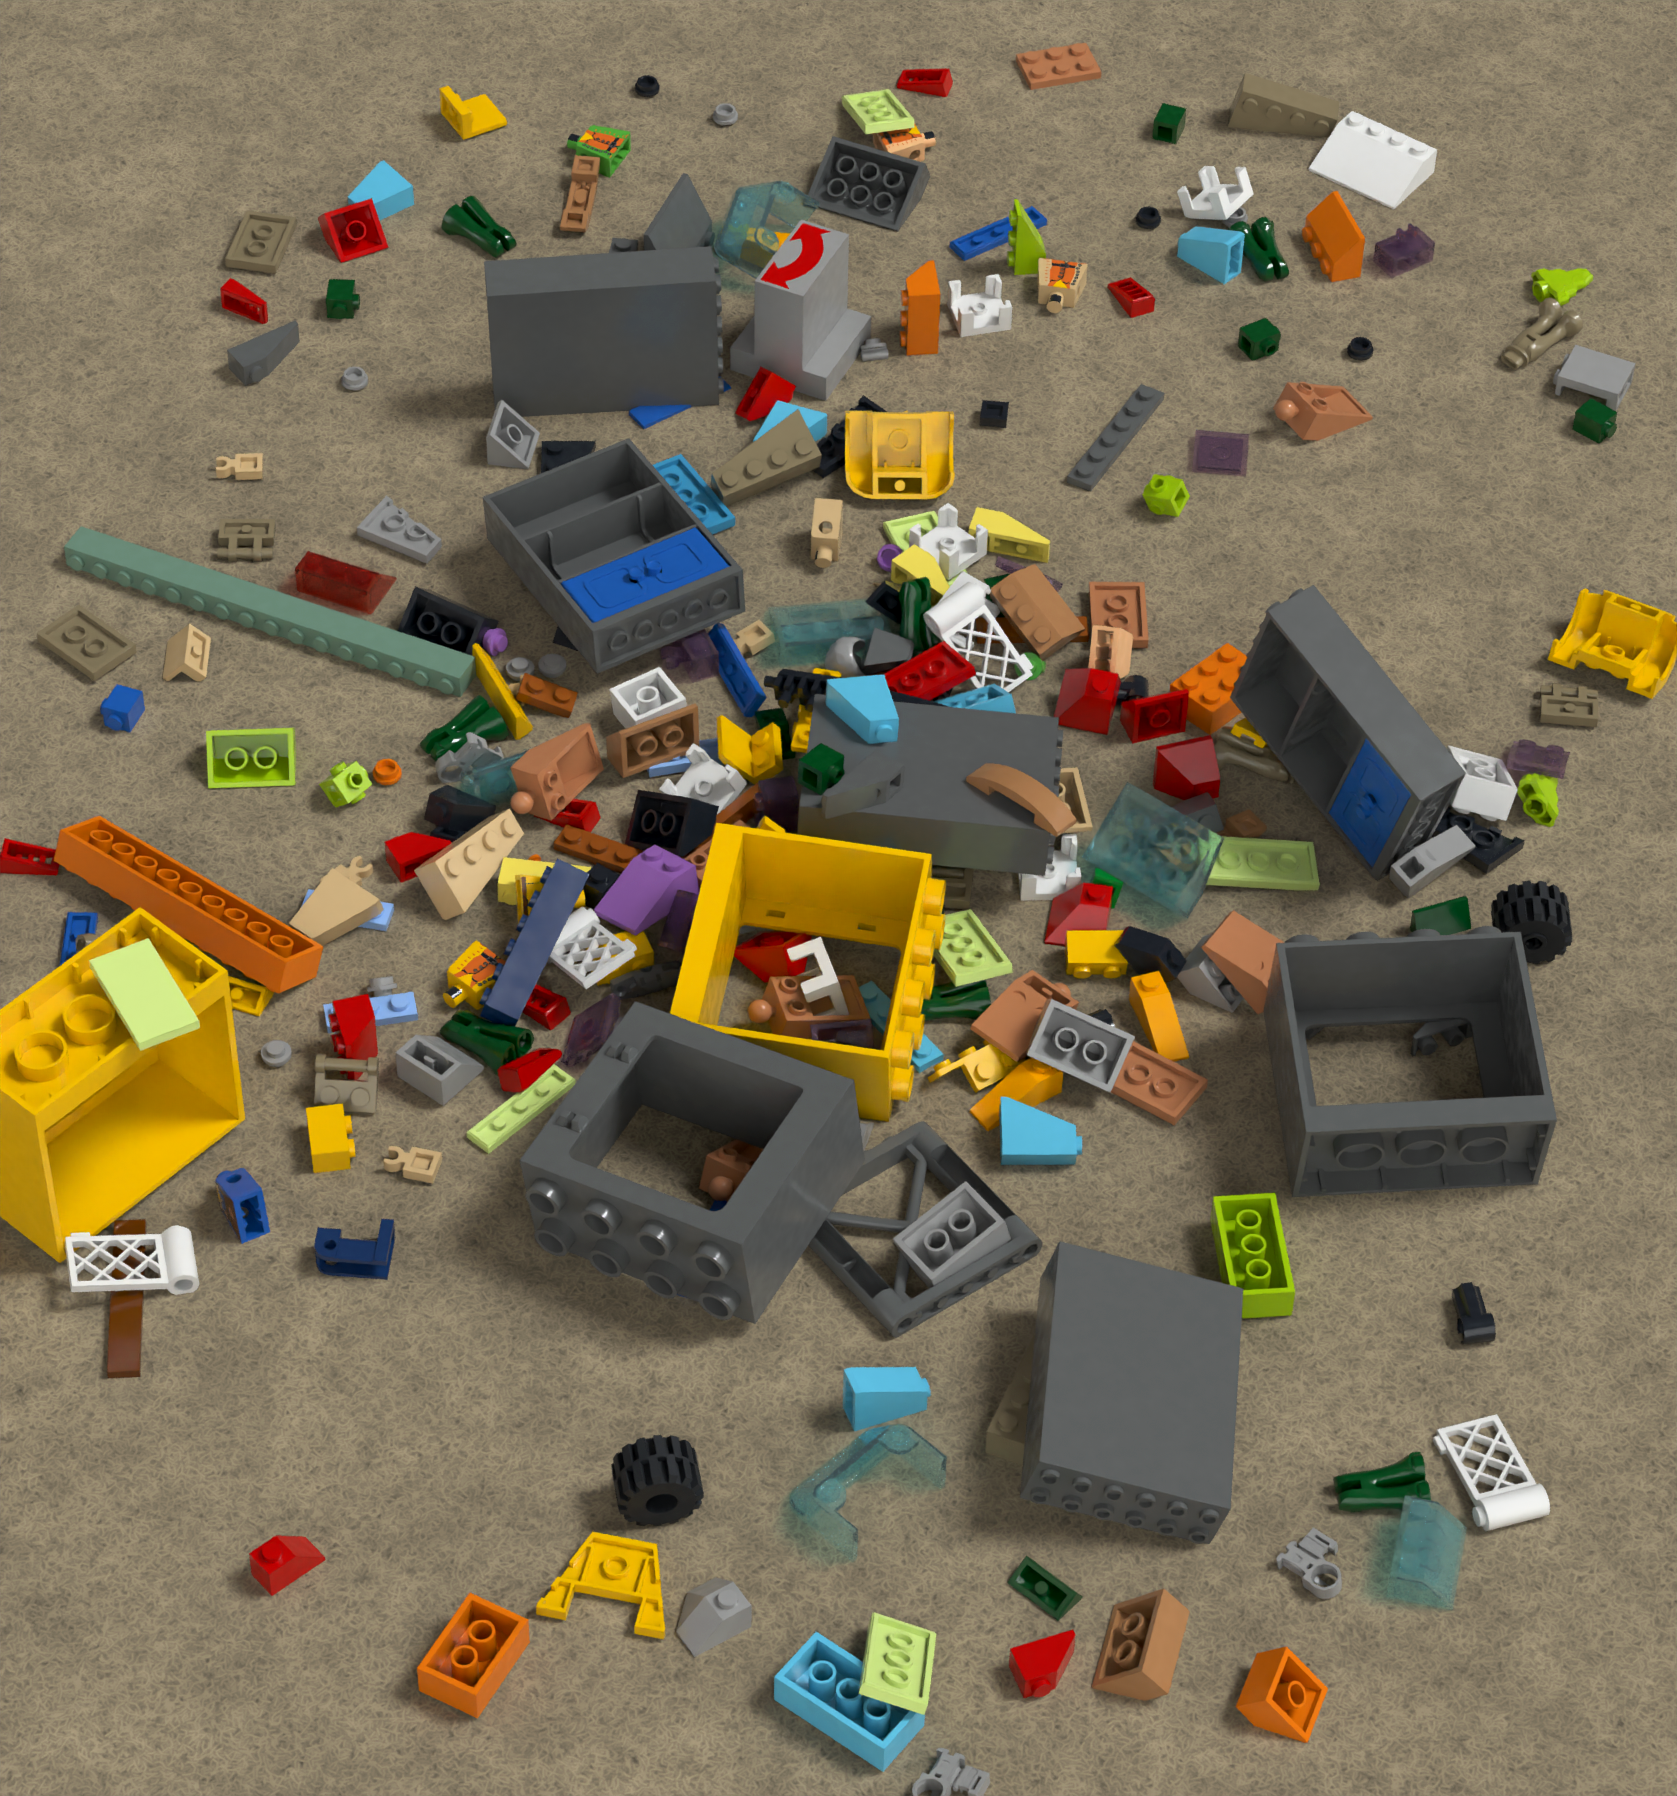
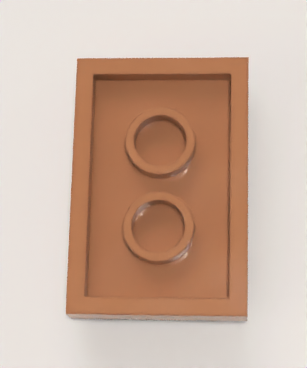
[1016,43,1101,90]
[1089,582,1148,648]
[1111,1041,1208,1126]

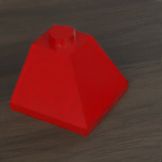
[318,198,389,263]
[1054,668,1121,735]
[1120,689,1189,744]
[1153,735,1220,800]
[1044,882,1113,946]
[734,930,812,983]

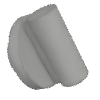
[860,338,889,362]

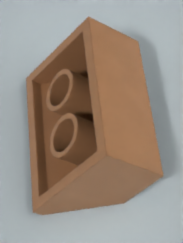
[990,564,1086,661]
[606,703,700,778]
[1092,1588,1190,1701]

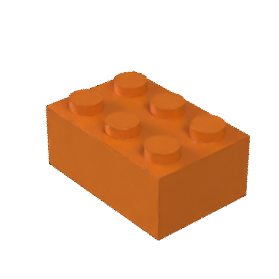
[1170,643,1247,735]
[417,1593,530,1719]

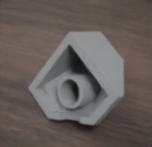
[676,1577,752,1657]

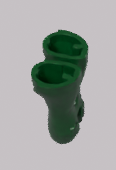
[441,195,517,258]
[1228,217,1289,282]
[899,577,942,658]
[420,695,509,762]
[921,979,991,1021]
[440,1010,534,1076]
[1333,1452,1432,1513]

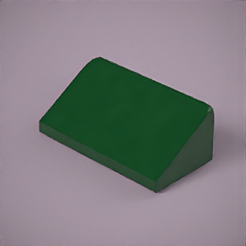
[1410,896,1471,935]
[1007,1555,1083,1621]

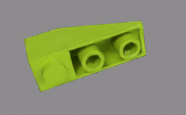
[1007,199,1046,275]

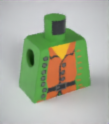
[567,125,631,178]

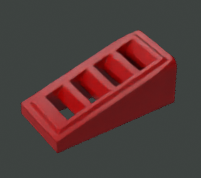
[896,68,953,97]
[1107,277,1155,318]
[220,278,268,324]
[534,799,601,832]
[0,838,60,876]
[523,985,571,1031]
[497,1048,562,1093]

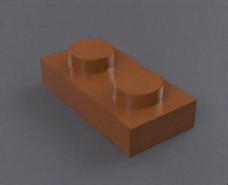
[516,673,578,718]

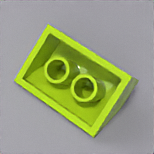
[206,728,296,788]

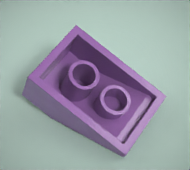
[594,845,699,936]

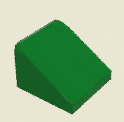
[1090,868,1123,909]

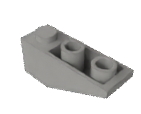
[1389,825,1476,899]

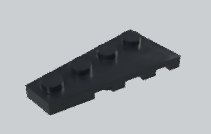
[812,395,887,478]
[541,440,596,473]
[1432,807,1525,874]

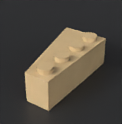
[414,808,524,920]

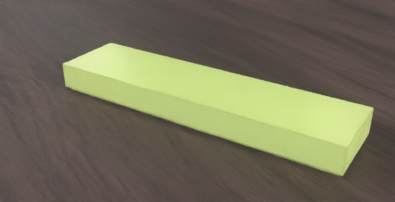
[467,1064,576,1154]

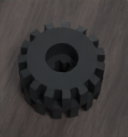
[1491,880,1572,964]
[611,1435,704,1526]

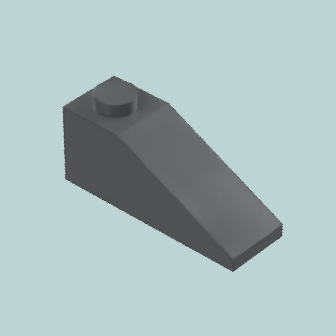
[227,321,300,386]

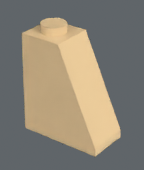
[289,868,384,946]

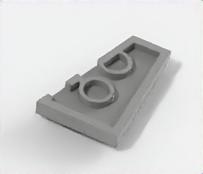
[357,495,442,564]

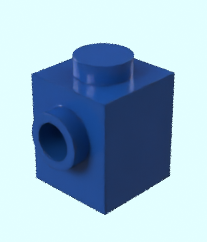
[100,684,145,732]

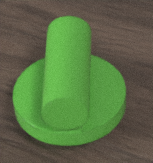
[1015,652,1046,680]

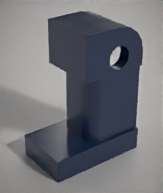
[314,1219,396,1280]

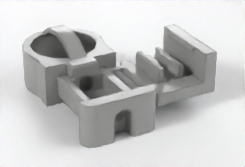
[435,732,504,783]
[1276,1528,1342,1599]
[912,1748,990,1796]

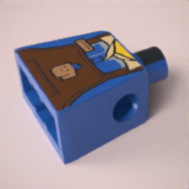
[215,1168,270,1244]

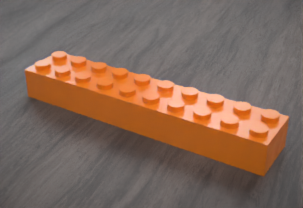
[54,816,324,994]

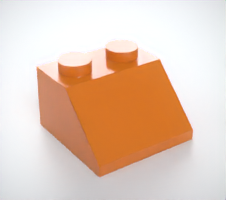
[1236,1646,1328,1743]

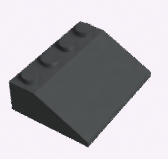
[805,136,930,232]
[644,173,715,251]

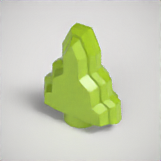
[1531,268,1594,306]
[1517,771,1559,827]

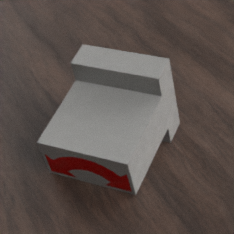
[730,220,871,401]

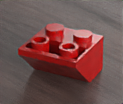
[328,994,378,1080]

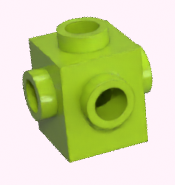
[1142,474,1190,517]
[319,761,373,807]

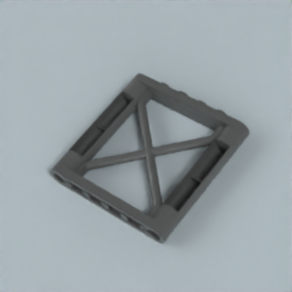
[808,1121,1043,1338]

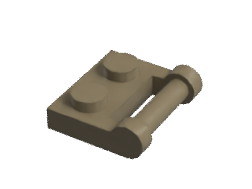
[931,866,974,909]
[314,1054,379,1113]

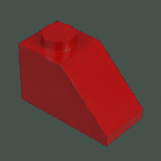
[735,366,796,421]
[384,832,452,883]
[249,1535,326,1596]
[1009,1629,1076,1698]

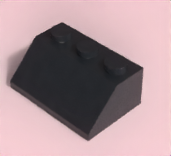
[397,586,499,656]
[625,790,719,857]

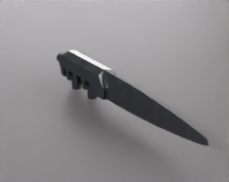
[764,669,949,713]

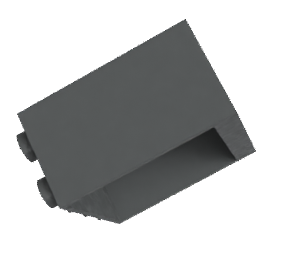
[1263,926,1557,1197]
[519,1001,865,1324]

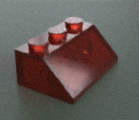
[295,551,397,614]

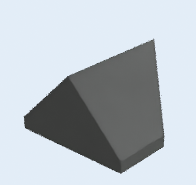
[859,627,915,676]

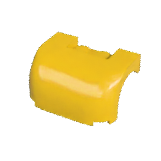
[845,411,955,499]
[1548,588,1677,699]

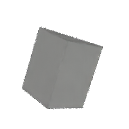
[486,400,540,469]

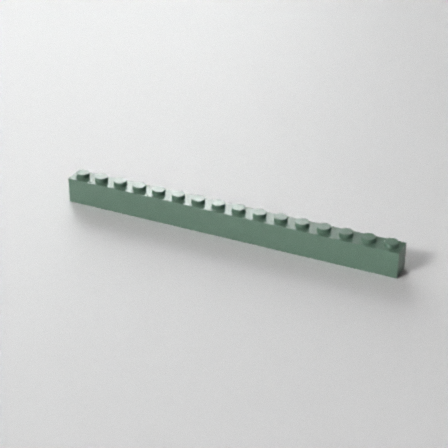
[64,526,476,697]

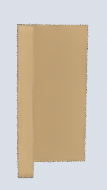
[163,623,211,681]

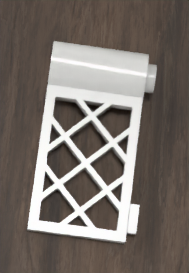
[923,582,1033,692]
[547,906,637,989]
[64,1225,199,1295]
[1433,1414,1550,1531]

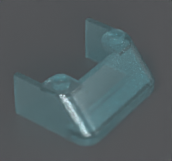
[714,181,820,279]
[789,1424,947,1563]

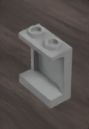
[1553,345,1636,411]

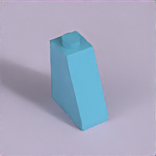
[348,160,414,221]
[1177,226,1245,284]
[753,400,827,442]
[825,674,899,744]
[999,1097,1082,1165]
[843,1367,931,1432]

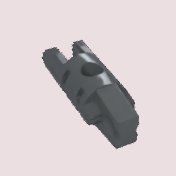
[610,960,682,1000]

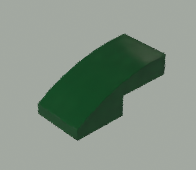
[755,708,795,760]

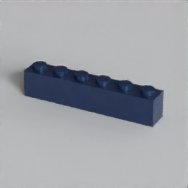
[479,858,590,1026]

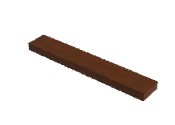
[107,1219,147,1378]

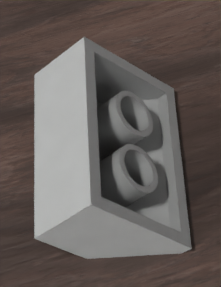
[1026,999,1135,1093]
[893,1181,1011,1288]

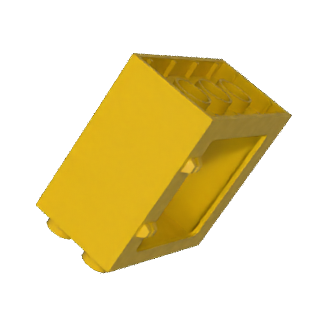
[670,823,946,1122]
[0,907,245,1263]

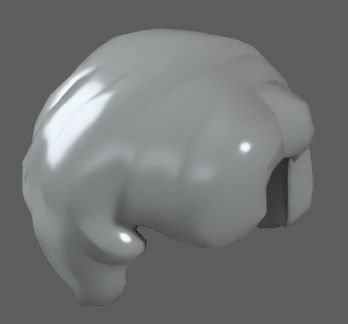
[825,637,865,678]

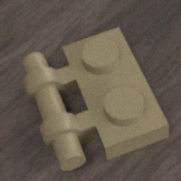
[217,519,276,562]
[1540,683,1598,727]

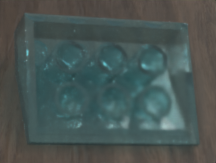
[768,598,891,668]
[1082,782,1224,920]

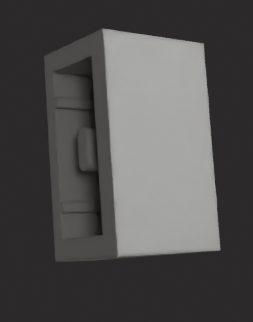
[1177,934,1243,1013]
[395,1034,484,1106]

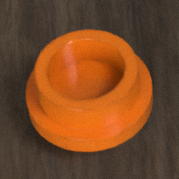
[373,759,402,785]

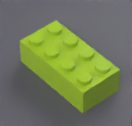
[1210,1193,1295,1319]

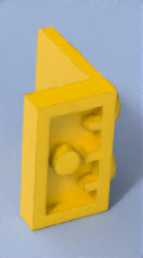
[439,86,507,140]
[716,715,783,785]

